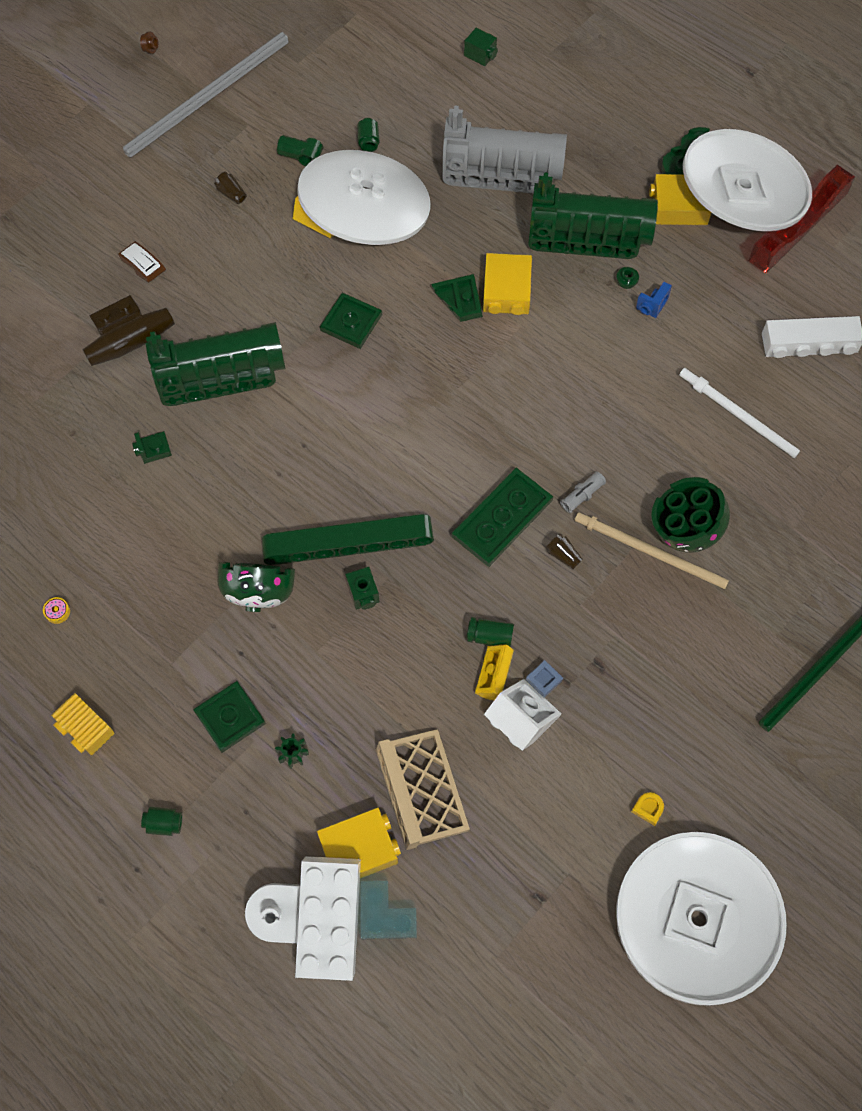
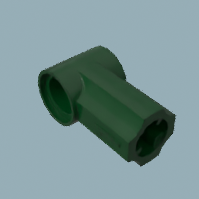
[277,135,324,167]

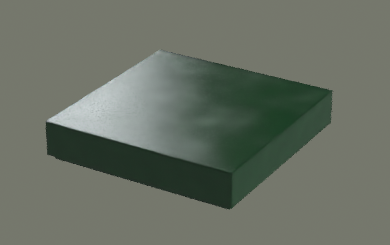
[320,292,383,349]
[193,681,266,753]

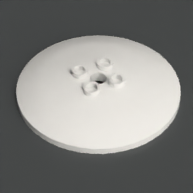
[683,129,812,231]
[298,150,431,245]
[616,832,787,1006]

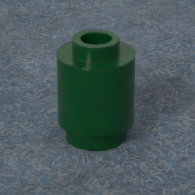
[357,118,380,152]
[141,807,183,836]

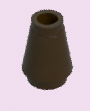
[214,172,247,204]
[546,533,583,570]

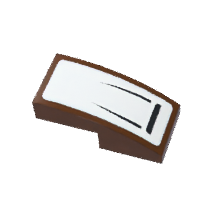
[118,241,166,283]

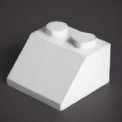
[484,679,561,751]

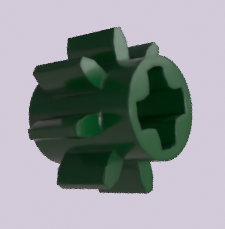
[275,733,309,769]

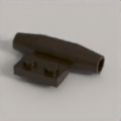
[82,295,175,366]

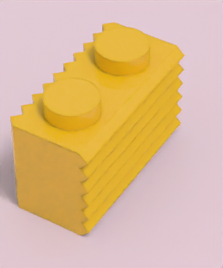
[51,693,114,755]

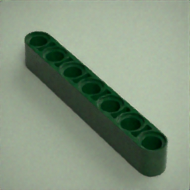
[262,514,434,565]

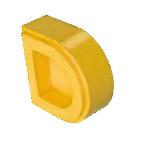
[631,792,664,826]

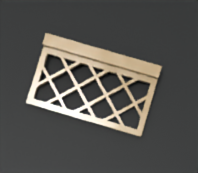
[376,729,470,850]

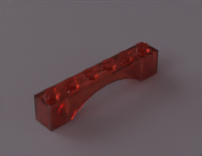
[748,164,855,273]

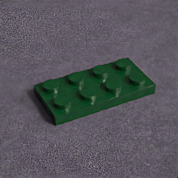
[452,467,554,567]

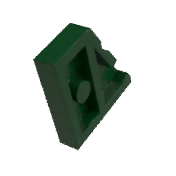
[431,274,483,322]

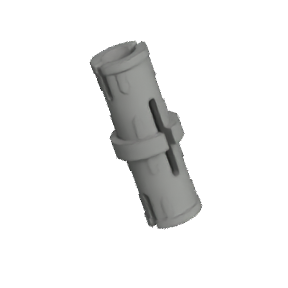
[560,471,606,513]

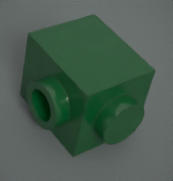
[464,27,498,66]
[345,567,380,610]

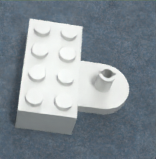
[245,856,361,981]

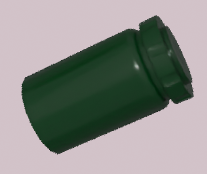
[467,617,514,647]

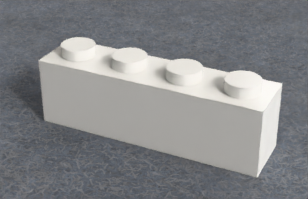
[762,316,862,358]

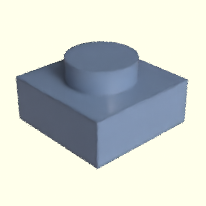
[526,660,563,698]

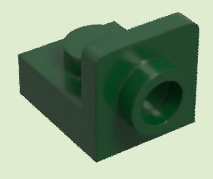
[132,431,172,464]

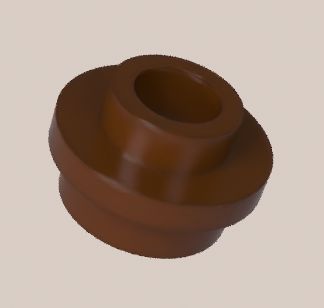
[140,31,159,54]

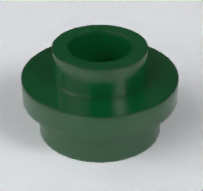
[616,267,639,289]

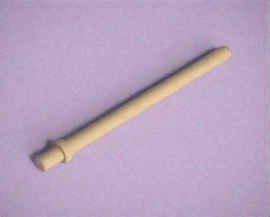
[575,512,729,589]

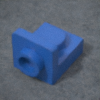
[636,282,672,318]

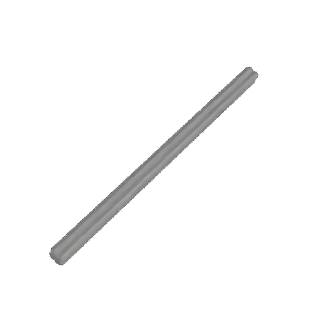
[123,32,288,157]

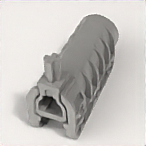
[443,106,567,193]

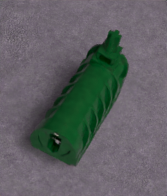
[528,172,658,259]
[145,322,286,406]

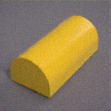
[475,645,514,700]

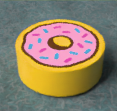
[43,597,70,624]

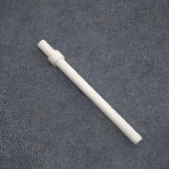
[679,368,800,458]

